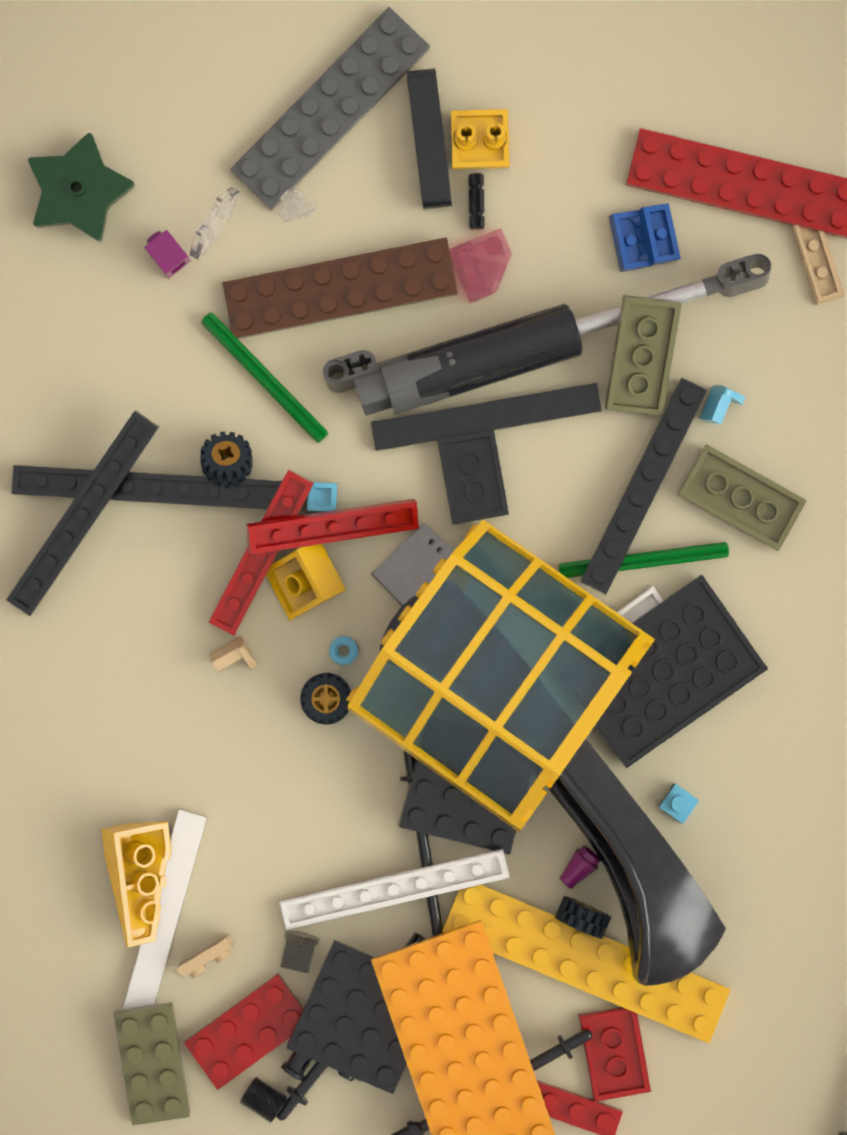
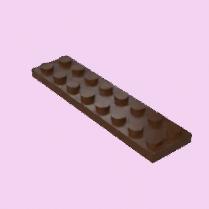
[222,237,458,339]

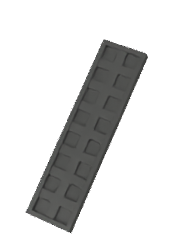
[230,7,430,211]

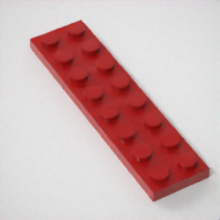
[626,128,847,239]

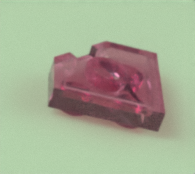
[449,228,512,304]

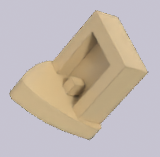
[210,636,259,671]

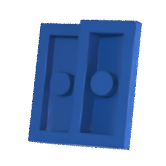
[609,203,681,272]

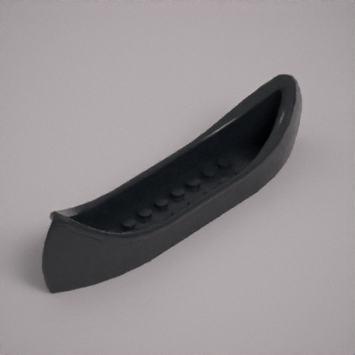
[379,581,726,986]

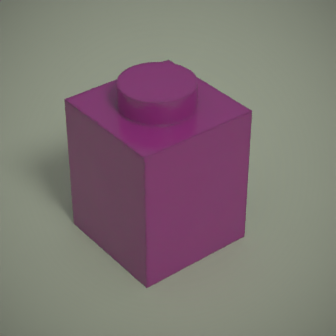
[144,229,191,278]

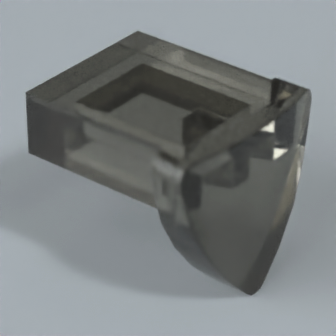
[280,930,319,973]

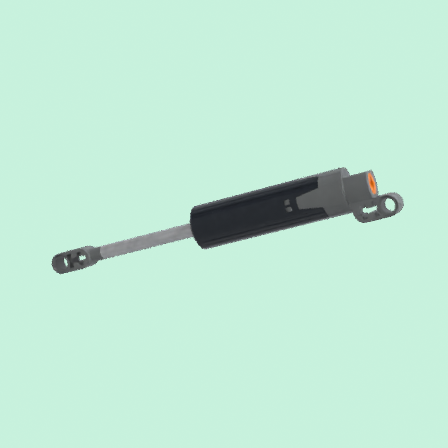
[323,253,771,416]

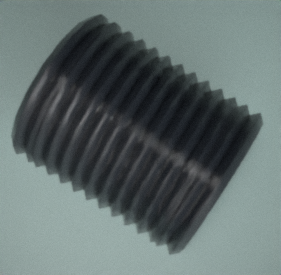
[240,1076,287,1123]

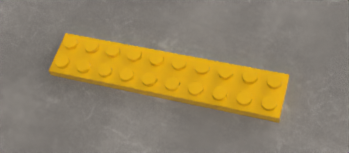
[442,885,731,1044]

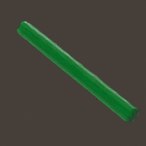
[201,312,328,443]
[559,542,729,578]

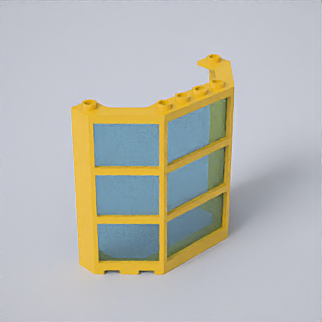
[346,520,655,832]

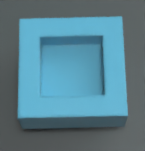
[307,482,338,512]
[658,783,699,824]

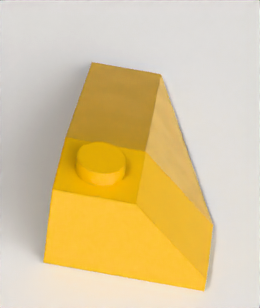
[101,821,171,947]

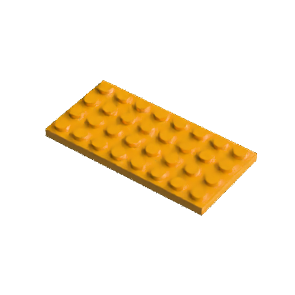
[371,920,555,1135]

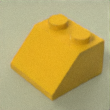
[266,544,346,621]

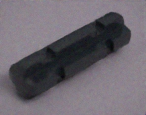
[469,173,485,230]

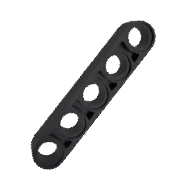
[407,68,452,210]

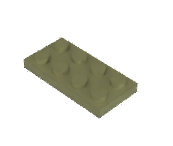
[605,295,682,416]
[678,444,807,551]
[114,1002,190,1125]

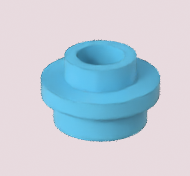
[329,636,358,665]

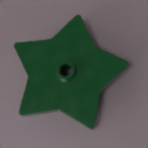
[28,133,135,242]

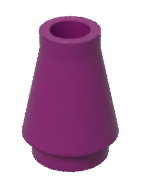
[559,845,601,889]

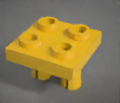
[451,109,510,170]

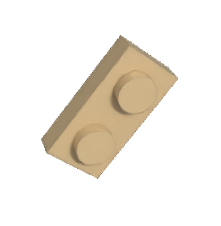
[177,934,235,978]

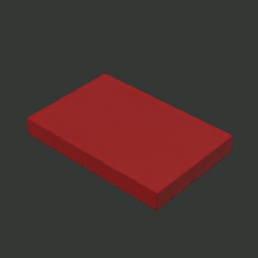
[578,1007,651,1102]

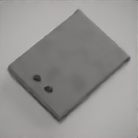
[371,523,453,606]

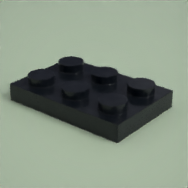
[437,430,509,525]

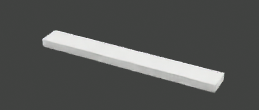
[116,809,207,1034]
[279,848,510,930]

